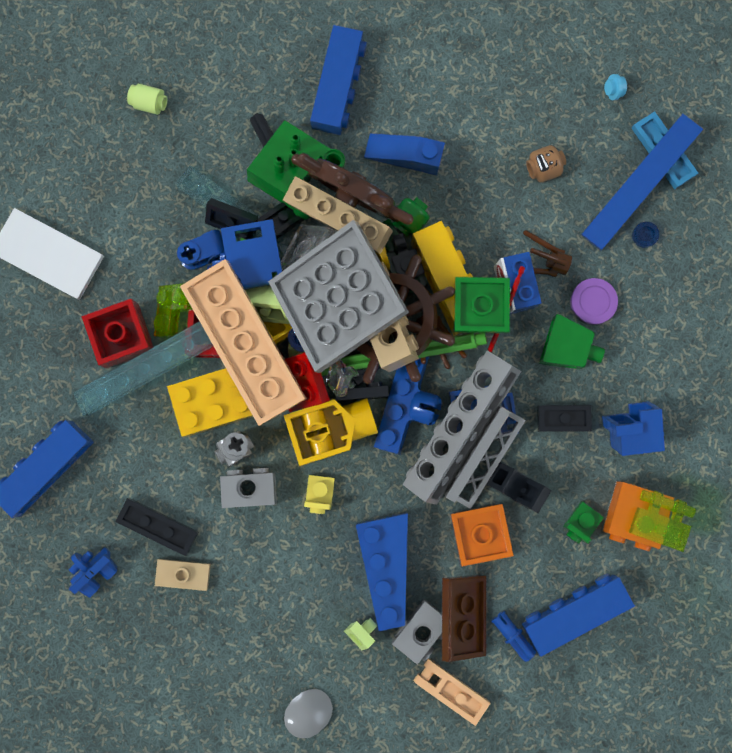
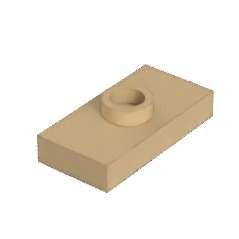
[155,559,211,591]

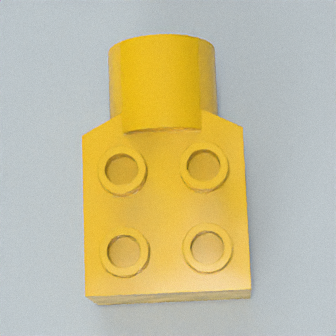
[284,398,378,466]

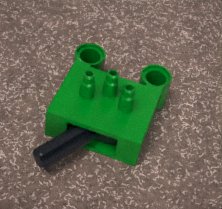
[247,113,345,219]

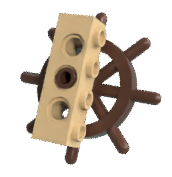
[283,153,413,254]
[357,255,455,384]

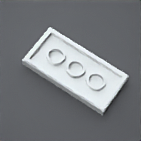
[0,208,104,300]

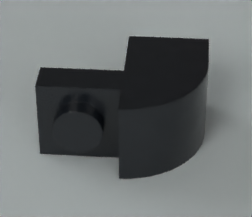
[487,462,552,513]

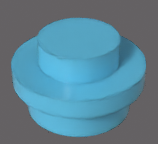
[604,74,627,100]

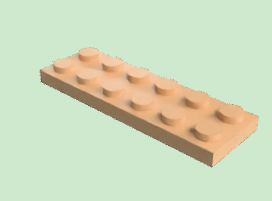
[180,259,307,426]

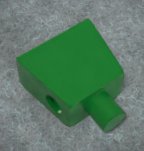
[539,314,605,370]

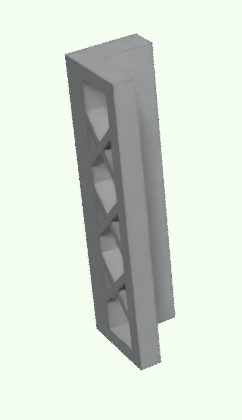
[444,405,526,509]

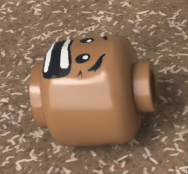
[526,145,566,183]

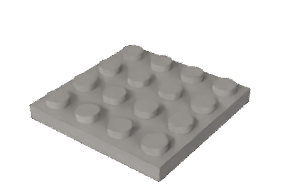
[268,220,409,373]

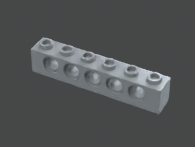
[402,350,522,505]

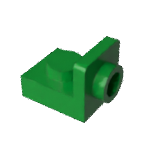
[563,501,604,544]

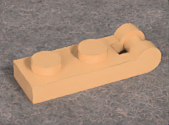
[413,658,491,726]

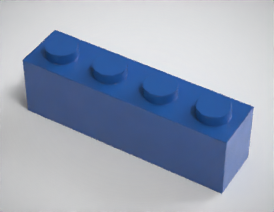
[310,25,367,135]
[0,420,94,518]
[522,574,635,657]

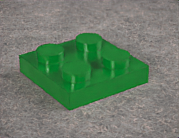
[454,277,510,333]

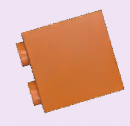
[602,481,674,552]

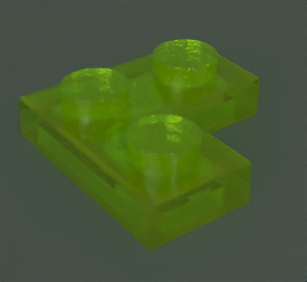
[154,283,193,338]

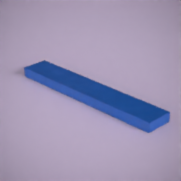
[582,114,703,251]

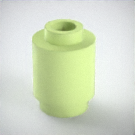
[127,84,167,115]

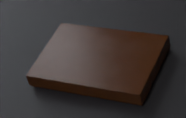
[442,575,486,662]

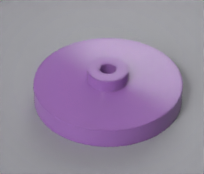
[570,278,618,325]

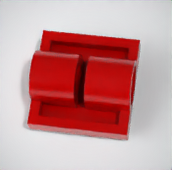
[284,353,330,412]

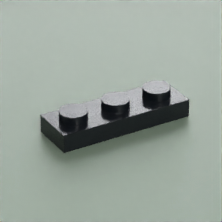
[115,498,199,556]

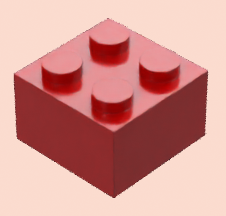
[81,298,155,368]

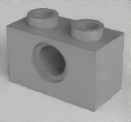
[220,468,277,508]
[392,599,442,665]

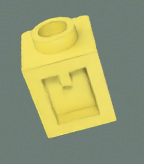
[304,475,335,514]

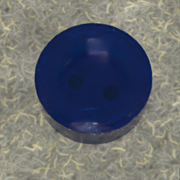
[632,221,659,248]

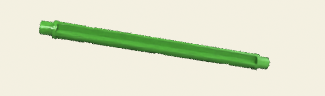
[321,333,487,376]

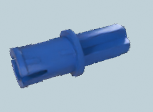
[491,611,536,662]

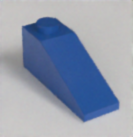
[364,133,445,176]

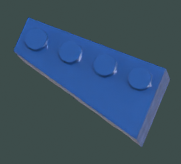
[356,512,408,631]

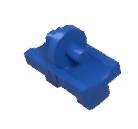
[69,547,117,598]

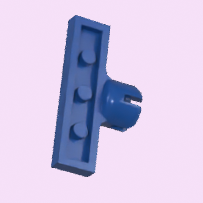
[374,356,441,455]

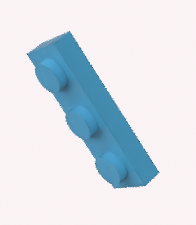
[631,111,698,190]

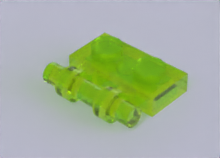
[629,490,696,552]

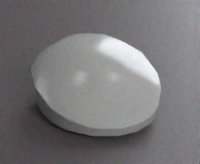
[284,689,333,738]

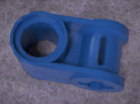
[177,230,225,270]

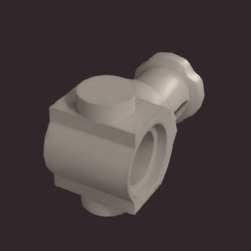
[214,431,254,468]

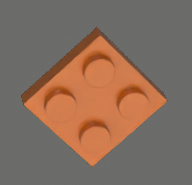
[450,504,514,566]

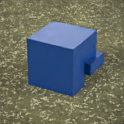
[602,401,665,456]

